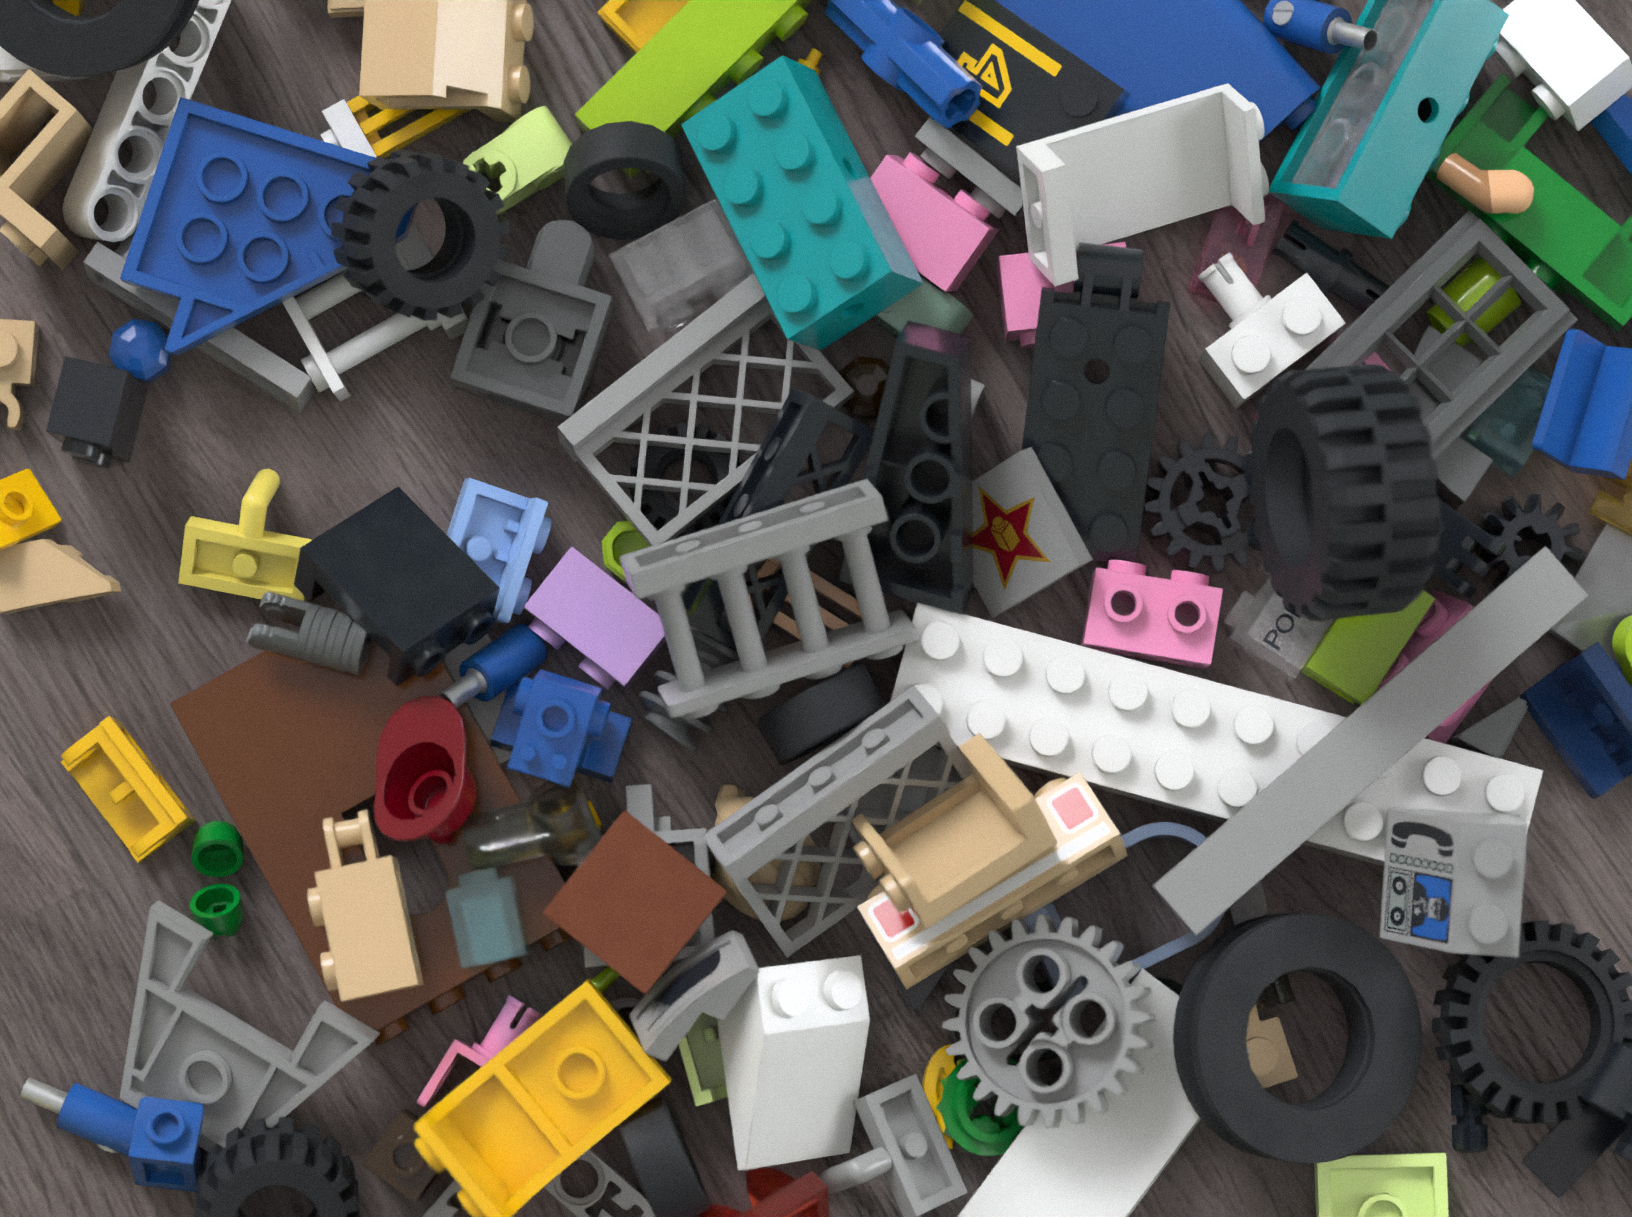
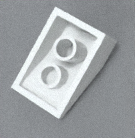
[717,955,870,1170]

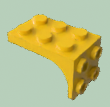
[414,979,672,1217]

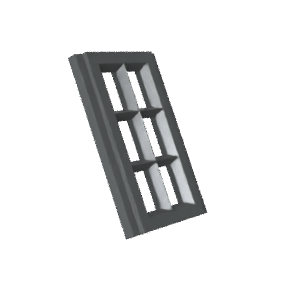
[1305,210,1578,460]

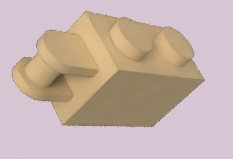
[307,809,424,1002]

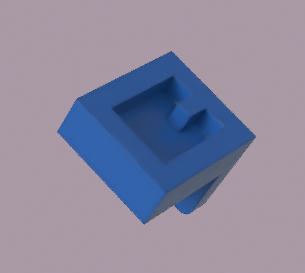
[128,1097,204,1192]

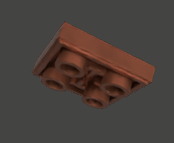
[543,810,727,995]

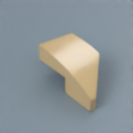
[0,539,121,614]

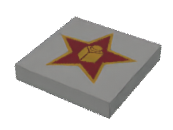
[972,447,1093,618]

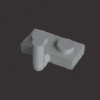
[818,1074,968,1217]

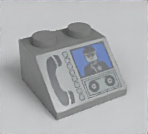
[1379,807,1528,957]

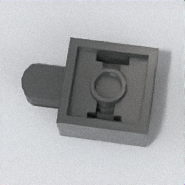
[450,220,616,423]

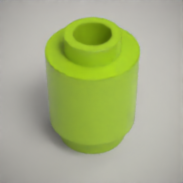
[1425,257,1521,347]

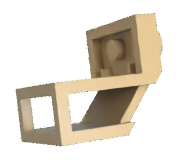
[359,0,534,122]
[0,69,93,270]

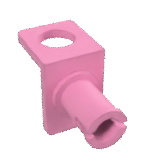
[416,995,544,1108]

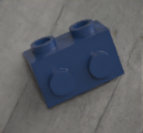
[1520,641,1632,799]

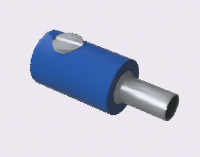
[1263,0,1378,54]
[438,623,547,709]
[20,1077,138,1157]

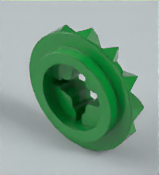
[936,1057,1025,1156]

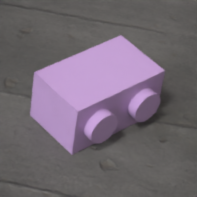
[524,546,666,690]

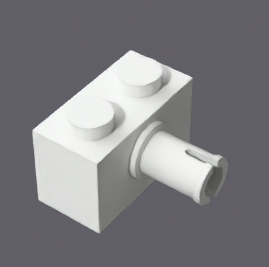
[1198,252,1346,409]

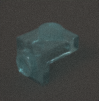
[1463,367,1551,477]

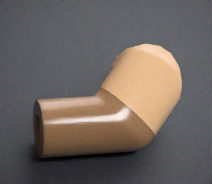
[1437,153,1534,214]

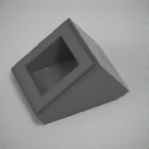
[1448,698,1528,759]

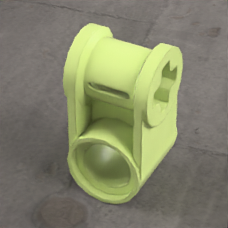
[463,106,572,216]

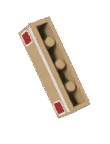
[857,772,1128,990]

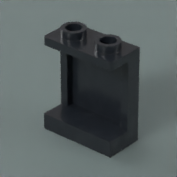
[294,487,500,686]

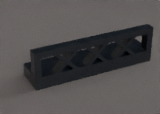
[680,388,874,651]

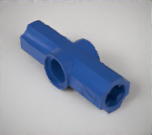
[824,0,983,129]

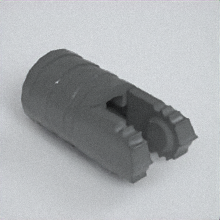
[246,591,373,676]

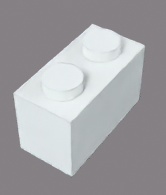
[1494,0,1632,131]

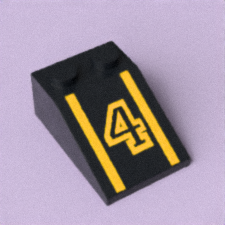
[903,0,1129,175]

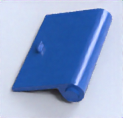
[995,0,1322,143]

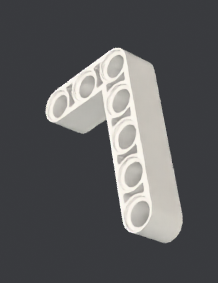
[62,0,231,242]

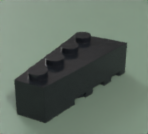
[839,320,973,615]

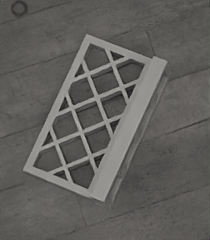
[557,273,854,547]
[701,686,972,958]

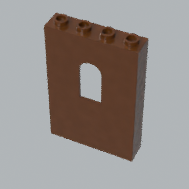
[169,608,573,1047]

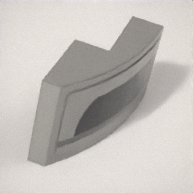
[629,930,760,1061]

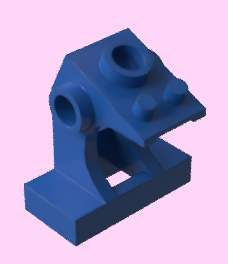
[490,669,632,788]

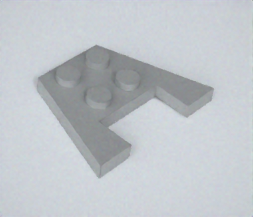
[120,900,380,1152]

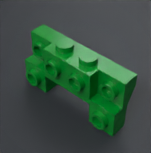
[1425,73,1632,332]

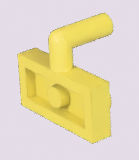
[178,469,312,601]

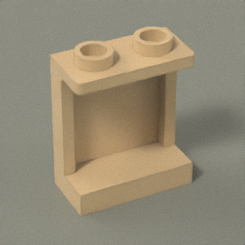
[851,733,1059,929]

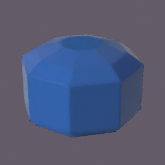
[109,319,173,383]

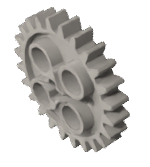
[942,915,1156,1128]

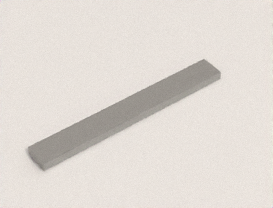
[1151,546,1589,936]

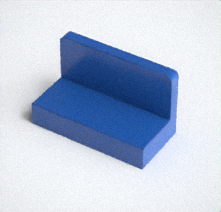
[1532,329,1632,480]

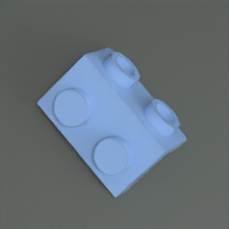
[446,478,551,623]

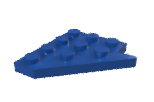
[120,97,419,356]

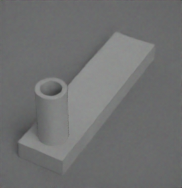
[83,229,314,413]

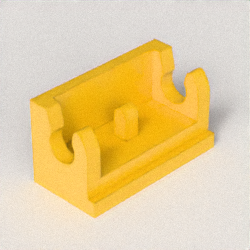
[61,716,196,863]

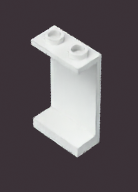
[1016,83,1269,286]

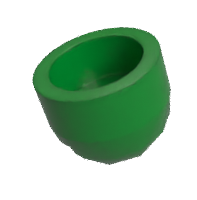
[191,820,243,877]
[190,884,244,940]

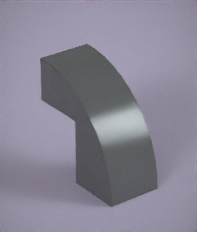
[1404,326,1493,509]

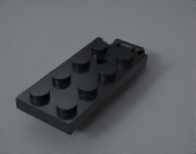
[1021,242,1170,563]

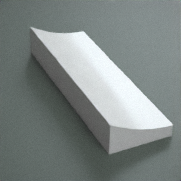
[958,968,1251,1217]

